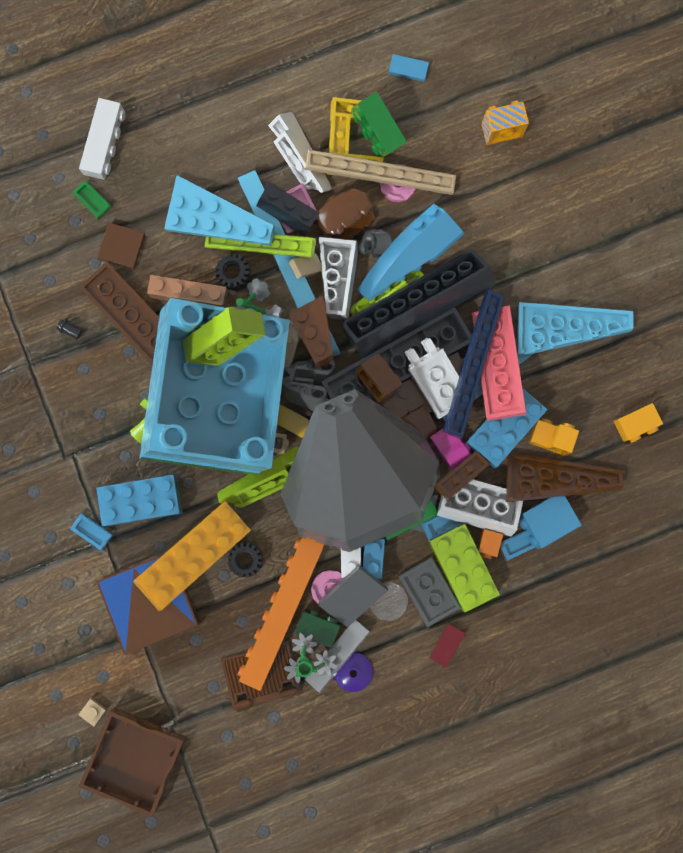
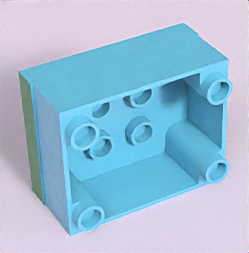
[139,298,290,475]

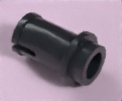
[56,319,83,340]

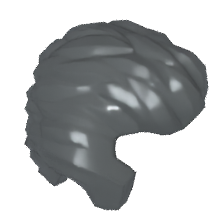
[358,229,393,260]

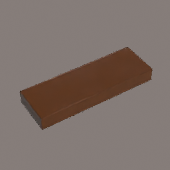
[434,450,490,501]

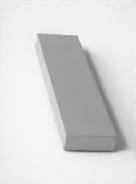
[305,620,371,693]

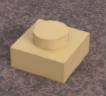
[79,698,107,727]

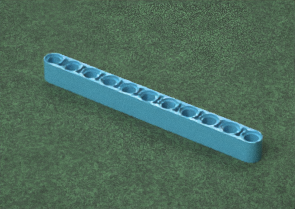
[238,170,340,356]

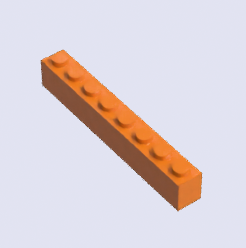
[237,537,324,691]

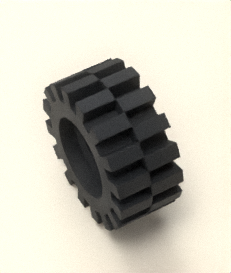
[215,253,250,290]
[227,542,263,578]

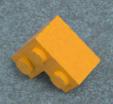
[528,418,579,456]

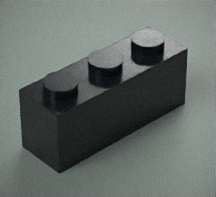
[256,182,319,236]

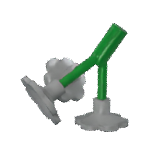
[236,278,282,318]

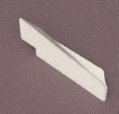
[268,112,332,193]

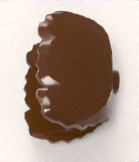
[318,189,375,240]

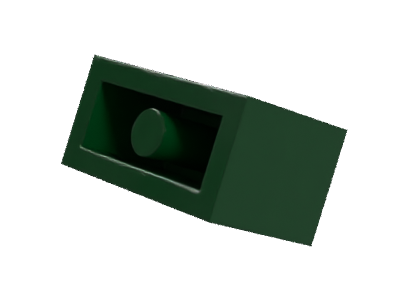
[295,609,340,648]

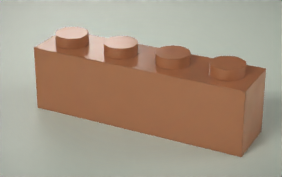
[147,275,228,308]

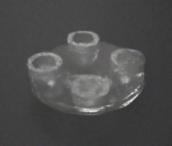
[370,582,408,621]

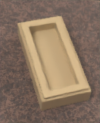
[289,254,323,279]

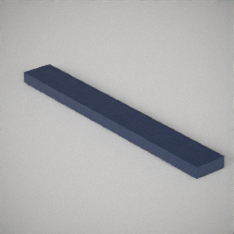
[443,289,505,439]

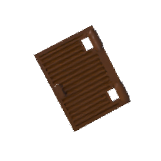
[221,641,301,710]

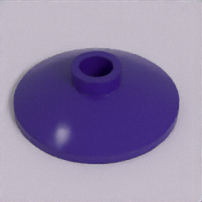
[334,652,373,692]

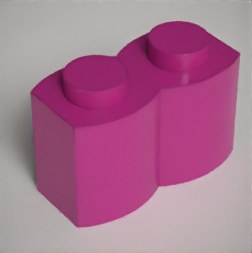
[429,428,471,469]

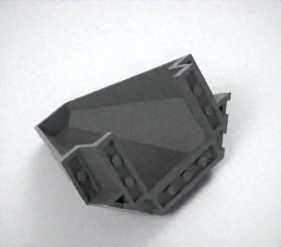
[280,389,440,552]

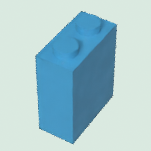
[519,496,582,549]

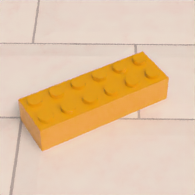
[133,501,251,611]

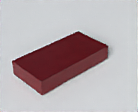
[429,623,465,668]

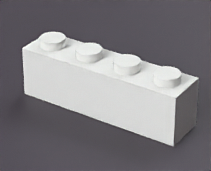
[79,98,125,180]

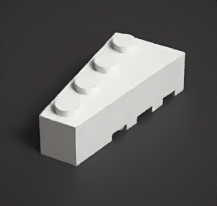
[319,237,359,320]

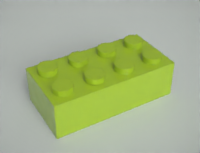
[182,307,266,366]
[428,524,500,612]

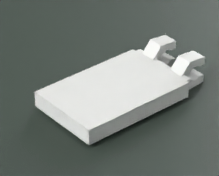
[404,338,459,419]

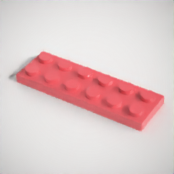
[472,305,527,421]

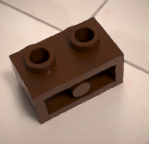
[355,353,403,403]

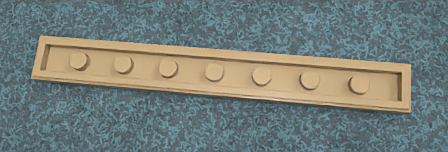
[305,149,456,195]

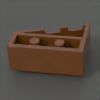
[289,296,334,369]

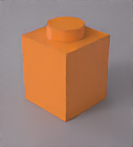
[477,529,503,559]

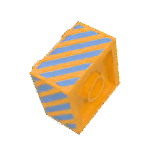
[481,101,529,145]

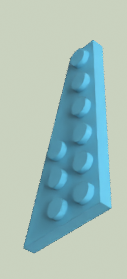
[164,175,276,246]
[517,302,633,357]

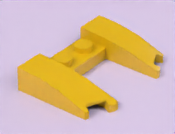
[327,97,384,176]

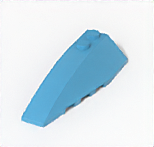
[357,204,464,301]

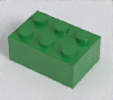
[351,91,407,157]

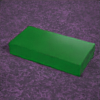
[72,180,112,220]

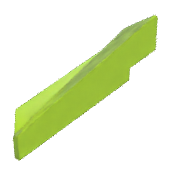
[217,446,299,508]

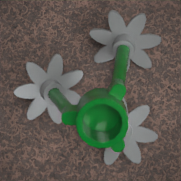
[284,633,338,683]

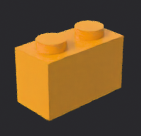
[614,403,663,443]

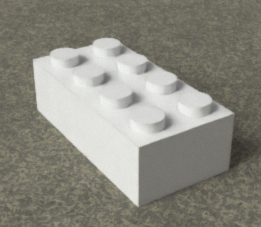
[437,480,523,537]

